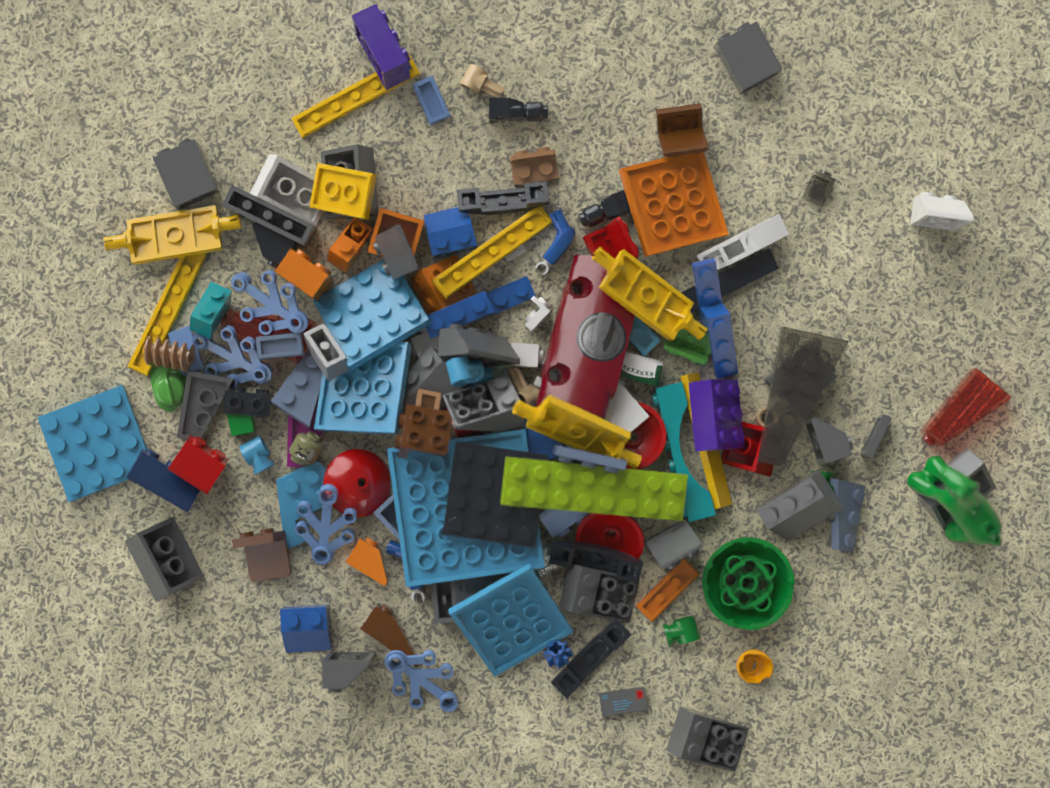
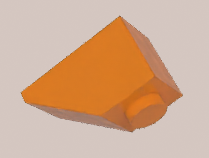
[346,537,389,586]

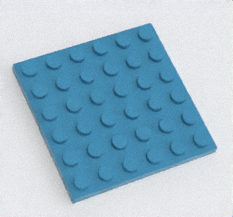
[387,429,545,587]

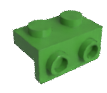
[664,329,711,365]

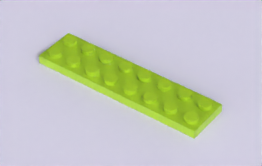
[501,457,688,521]

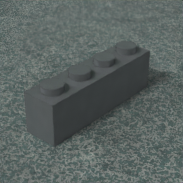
[222,185,317,248]

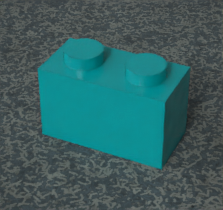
[189,282,232,339]

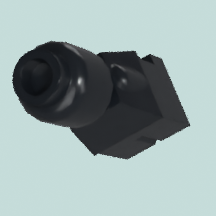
[489,97,548,123]
[578,190,631,227]

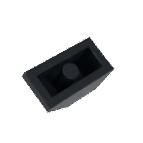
[252,222,298,269]

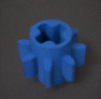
[543,641,573,669]

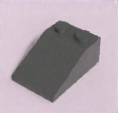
[373,224,419,280]

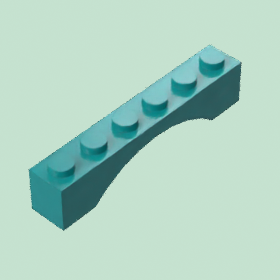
[651,382,716,522]

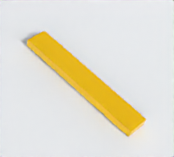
[291,54,421,139]
[431,206,553,299]
[127,253,207,377]
[681,372,732,509]

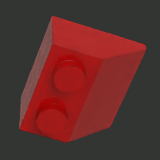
[721,422,783,477]
[168,435,229,494]

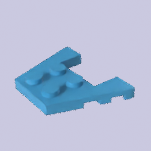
[276,460,353,549]

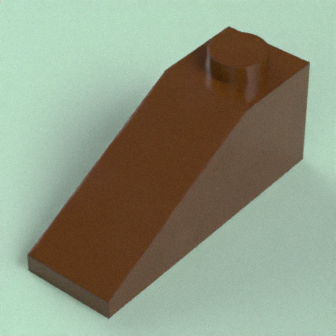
[360,604,419,668]

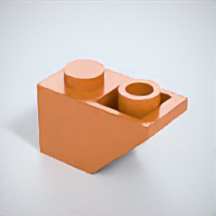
[327,217,373,273]

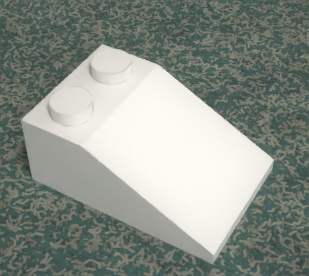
[250,154,323,227]
[910,192,974,231]

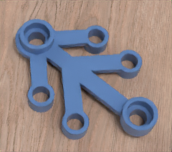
[231,270,309,335]
[192,326,272,389]
[295,484,357,565]
[385,650,458,712]

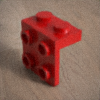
[582,217,639,259]

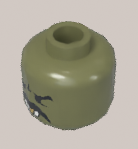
[289,431,323,467]

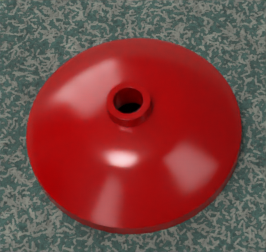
[624,402,667,470]
[323,449,391,517]
[576,513,645,559]

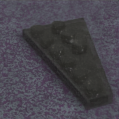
[757,327,849,467]

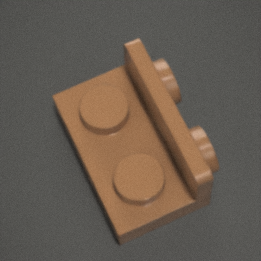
[510,147,559,186]

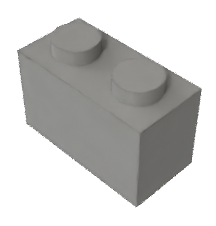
[303,323,348,381]

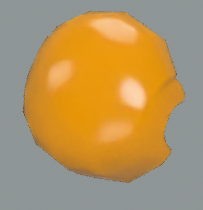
[736,649,774,684]

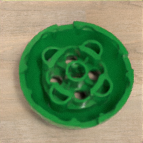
[702,537,795,630]

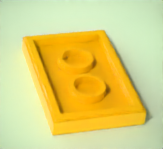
[309,163,377,220]

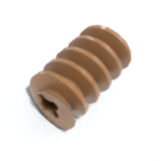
[144,336,196,372]

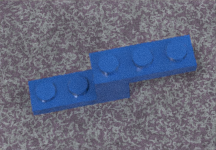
[692,258,738,379]
[425,276,536,339]

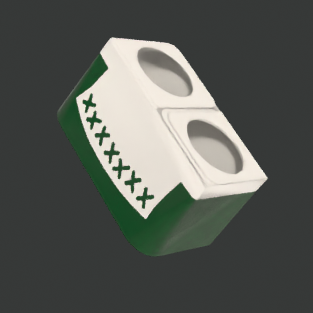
[620,352,663,388]

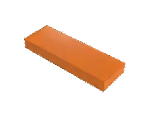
[636,558,700,622]

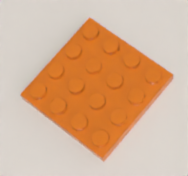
[618,152,729,257]

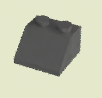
[804,418,854,463]

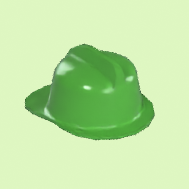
[150,365,187,412]

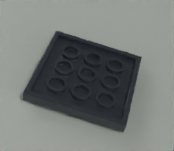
[442,442,548,548]

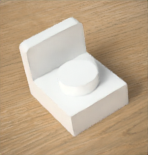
[525,296,550,333]

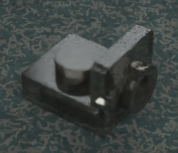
[801,170,836,207]

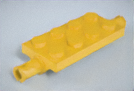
[103,205,242,265]
[592,247,707,341]
[512,395,641,469]

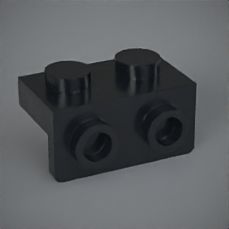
[223,387,275,417]

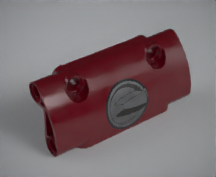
[535,255,635,420]

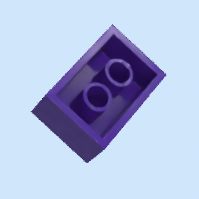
[352,4,412,90]
[689,379,745,452]

